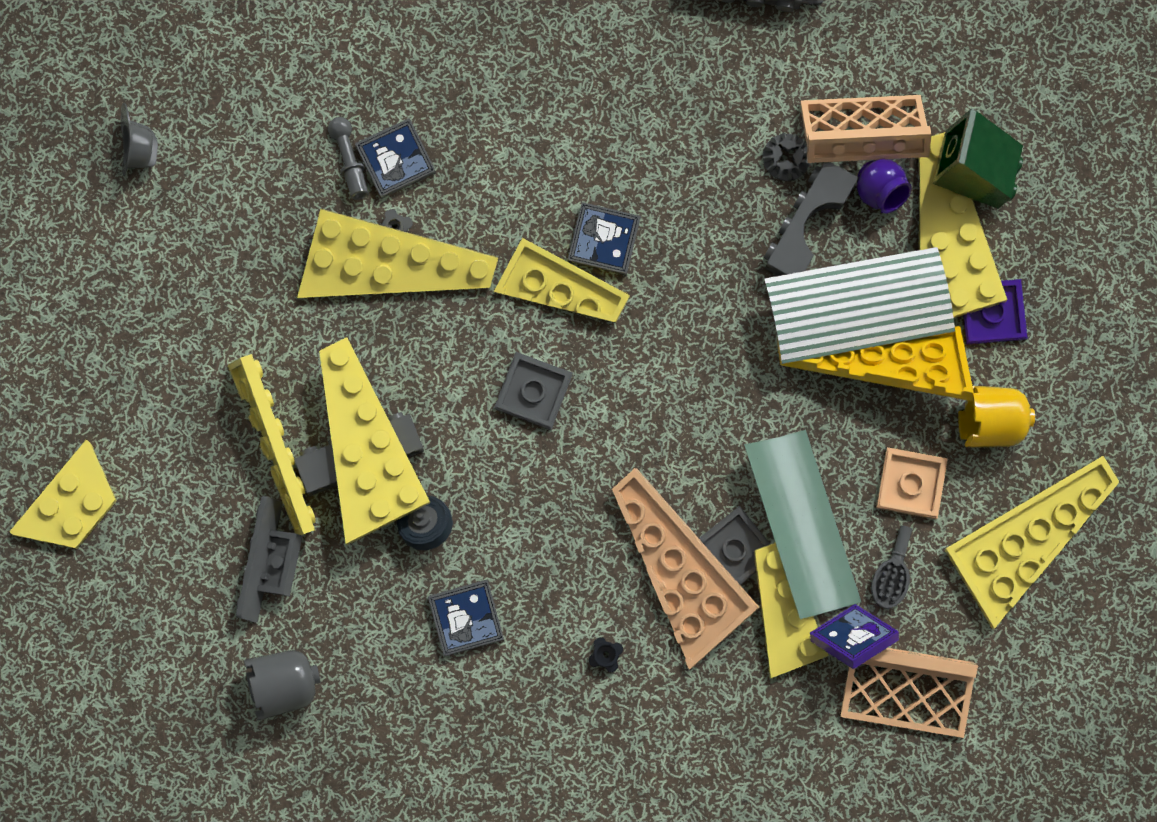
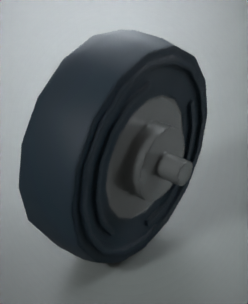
[397,496,453,551]

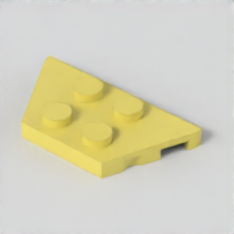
[10,440,117,549]

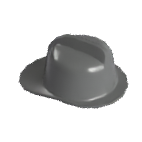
[121,103,158,176]

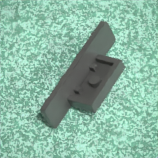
[236,496,303,622]

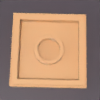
[876,447,948,519]

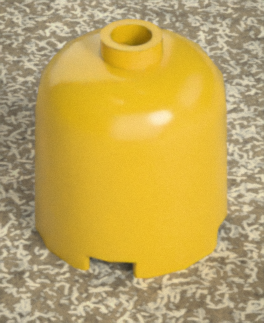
[958,386,1035,447]

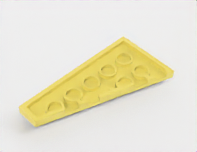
[297,209,498,298]

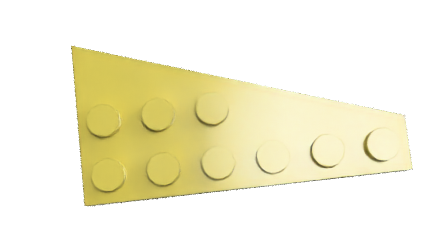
[918,132,1007,318]
[319,337,430,545]
[944,456,1119,629]

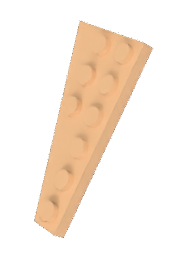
[612,468,760,670]

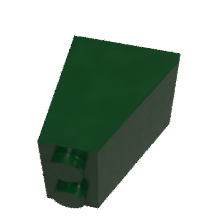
[933,109,1023,209]

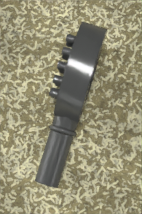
[871,525,913,609]

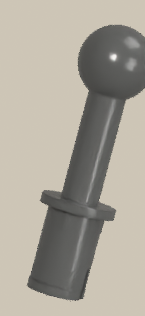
[328,117,369,200]

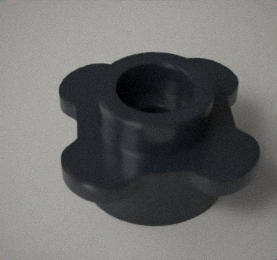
[588,637,623,672]

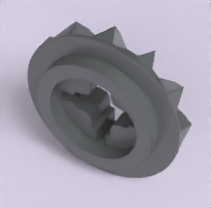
[763,133,810,181]

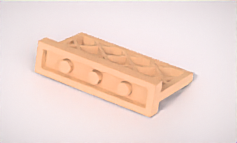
[801,95,931,163]
[840,648,978,738]

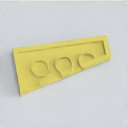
[494,238,630,323]
[754,543,829,678]

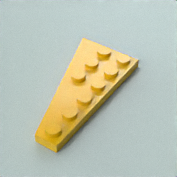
[777,326,974,401]

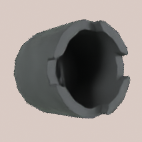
[244,650,321,721]

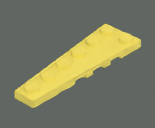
[228,354,316,535]

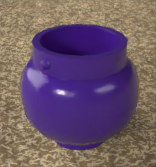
[856,159,912,214]

